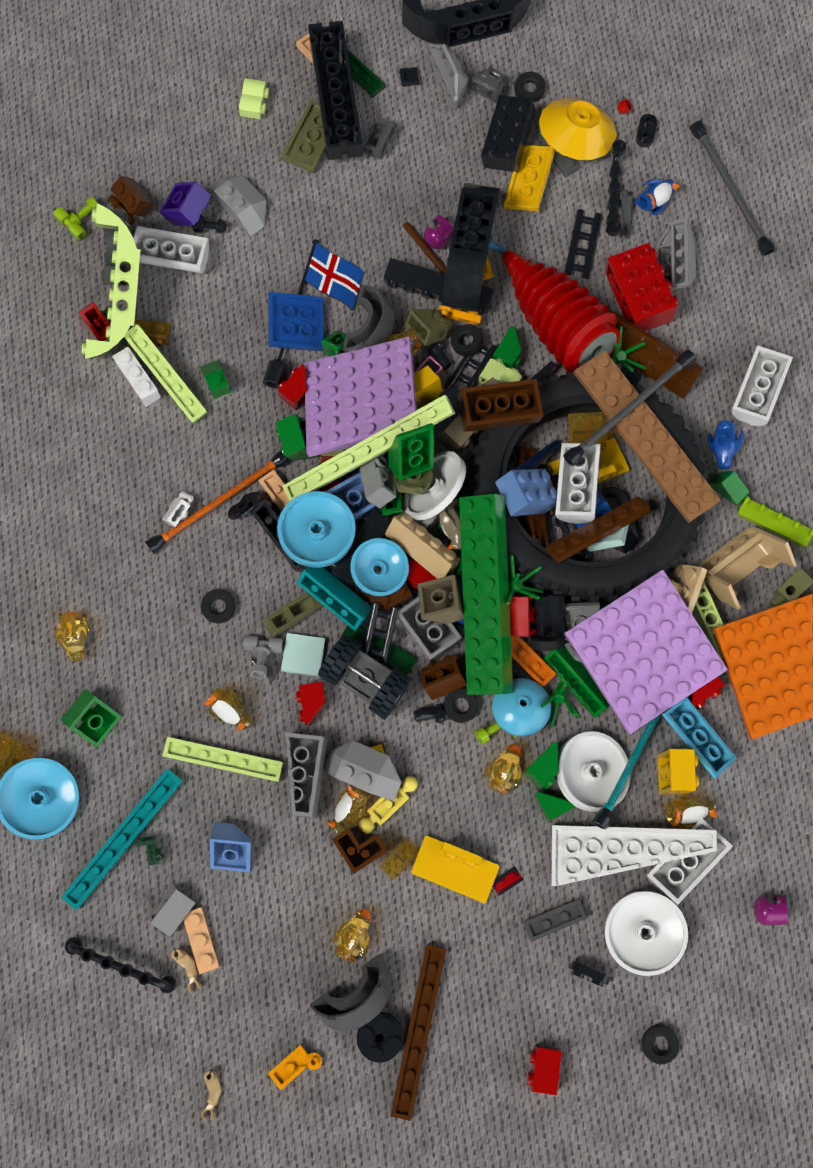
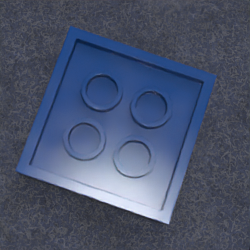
[268,292,324,352]

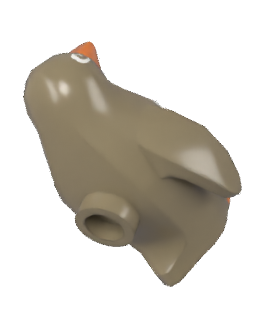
[438,499,461,550]

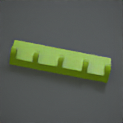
[737,496,813,548]

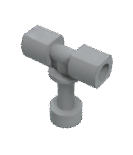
[243,635,284,679]

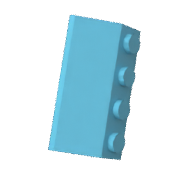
[661,697,737,779]

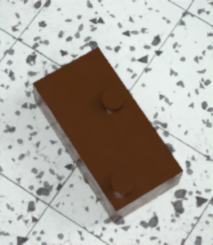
[457,379,543,432]

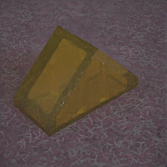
[379,837,419,881]

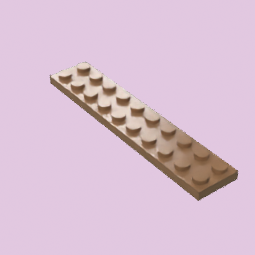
[573,351,721,524]

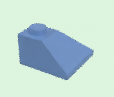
[210,822,251,872]

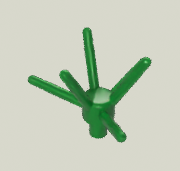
[610,326,646,372]
[506,555,544,605]
[540,682,581,728]

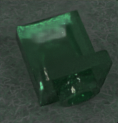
[134,836,163,866]

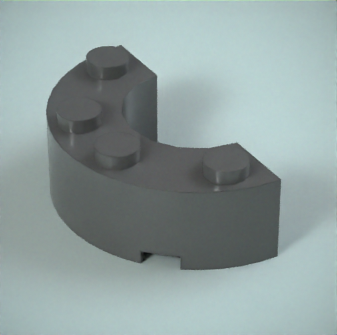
[101,209,131,285]
[342,284,395,352]
[310,955,391,1031]

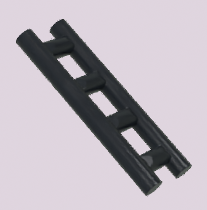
[564,209,601,279]
[443,345,498,390]
[362,602,399,666]

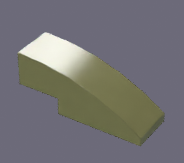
[263,593,323,638]

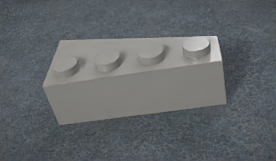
[359,450,396,509]
[285,732,328,819]

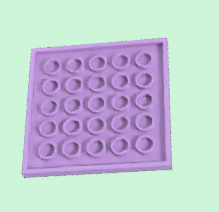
[304,337,417,457]
[564,570,728,734]

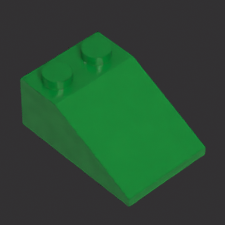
[388,423,434,481]

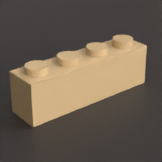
[385,512,461,579]

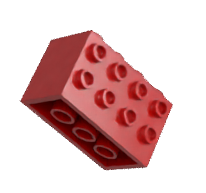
[605,243,678,331]

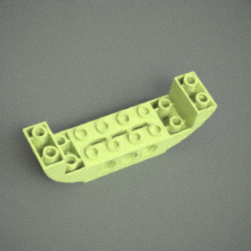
[81,204,140,358]

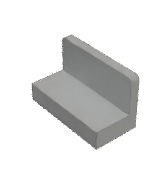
[148,885,195,936]

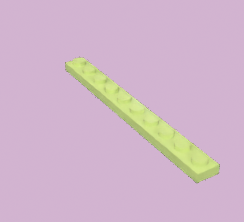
[283,395,455,501]

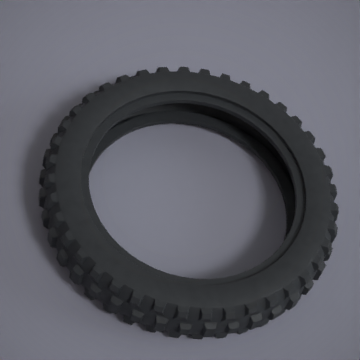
[468,372,708,603]

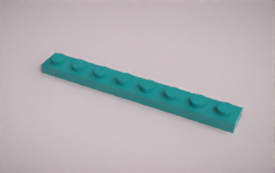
[61,768,183,910]

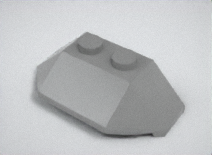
[428,43,468,111]
[206,176,266,237]
[656,218,696,290]
[324,740,402,801]

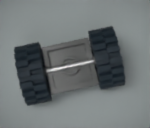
[318,634,412,720]

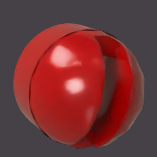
[617,98,632,114]

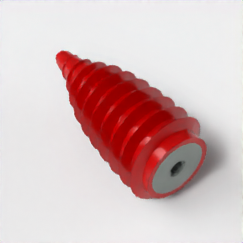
[502,250,620,372]

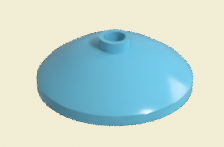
[350,538,409,596]
[492,678,551,736]

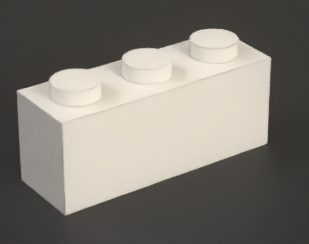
[112,347,161,407]

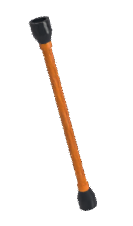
[145,450,291,554]

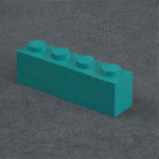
[296,567,371,631]

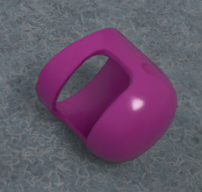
[424,214,454,250]
[754,894,788,926]

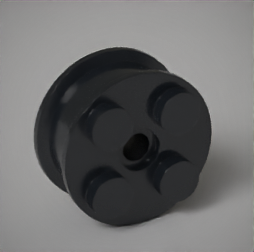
[357,1012,403,1063]

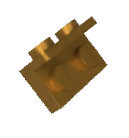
[134,320,171,347]

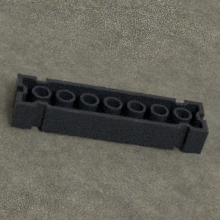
[308,21,363,160]

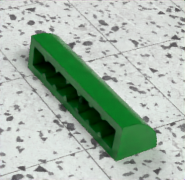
[543,640,610,718]

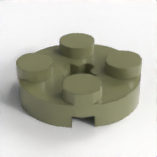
[394,470,433,495]

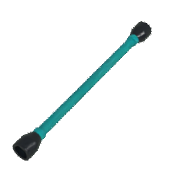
[592,714,661,830]

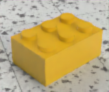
[657,749,699,795]

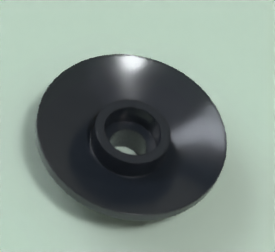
[228,492,260,520]

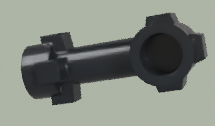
[191,215,227,234]

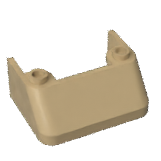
[698,527,797,610]

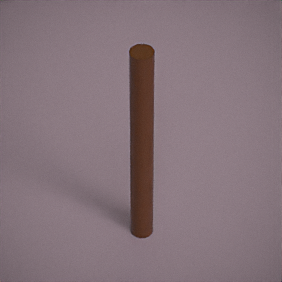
[403,222,446,274]

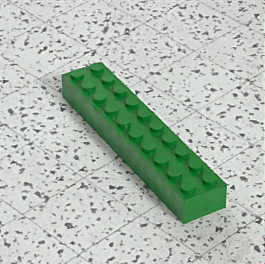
[459,494,513,695]

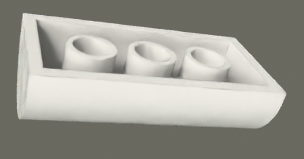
[133,226,209,274]
[732,345,793,426]
[555,443,601,524]
[647,819,733,906]

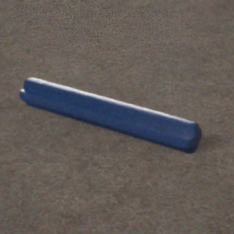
[516,439,562,470]

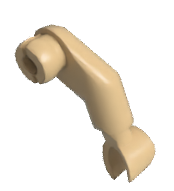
[171,948,202,993]
[201,1070,222,1120]

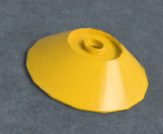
[539,98,617,160]

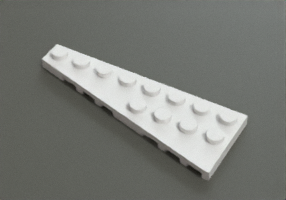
[551,825,717,886]

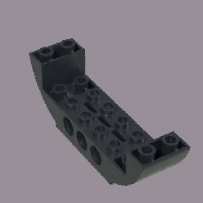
[402,0,531,48]
[442,183,501,312]

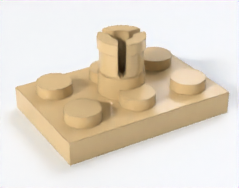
[669,564,707,614]

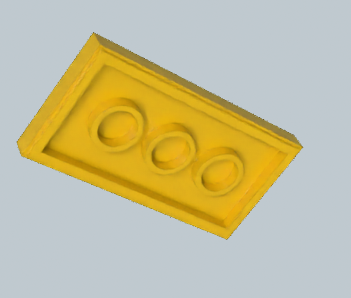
[503,145,556,212]

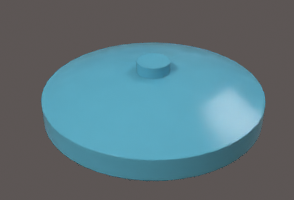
[277,491,355,568]
[0,757,79,839]

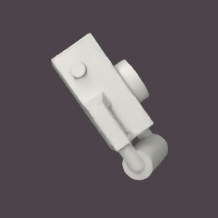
[162,491,194,527]

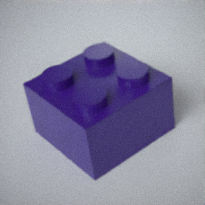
[159,181,211,226]

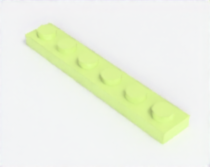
[124,324,207,423]
[162,737,283,782]

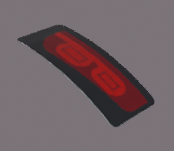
[492,866,524,896]

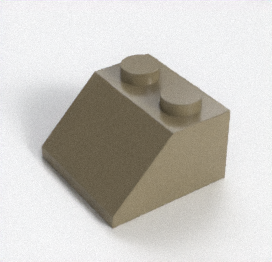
[418,575,464,624]

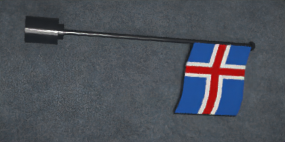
[263,239,364,389]

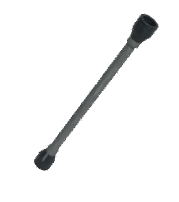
[689,120,775,257]
[563,349,697,466]

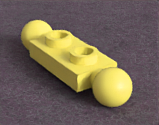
[358,776,418,834]

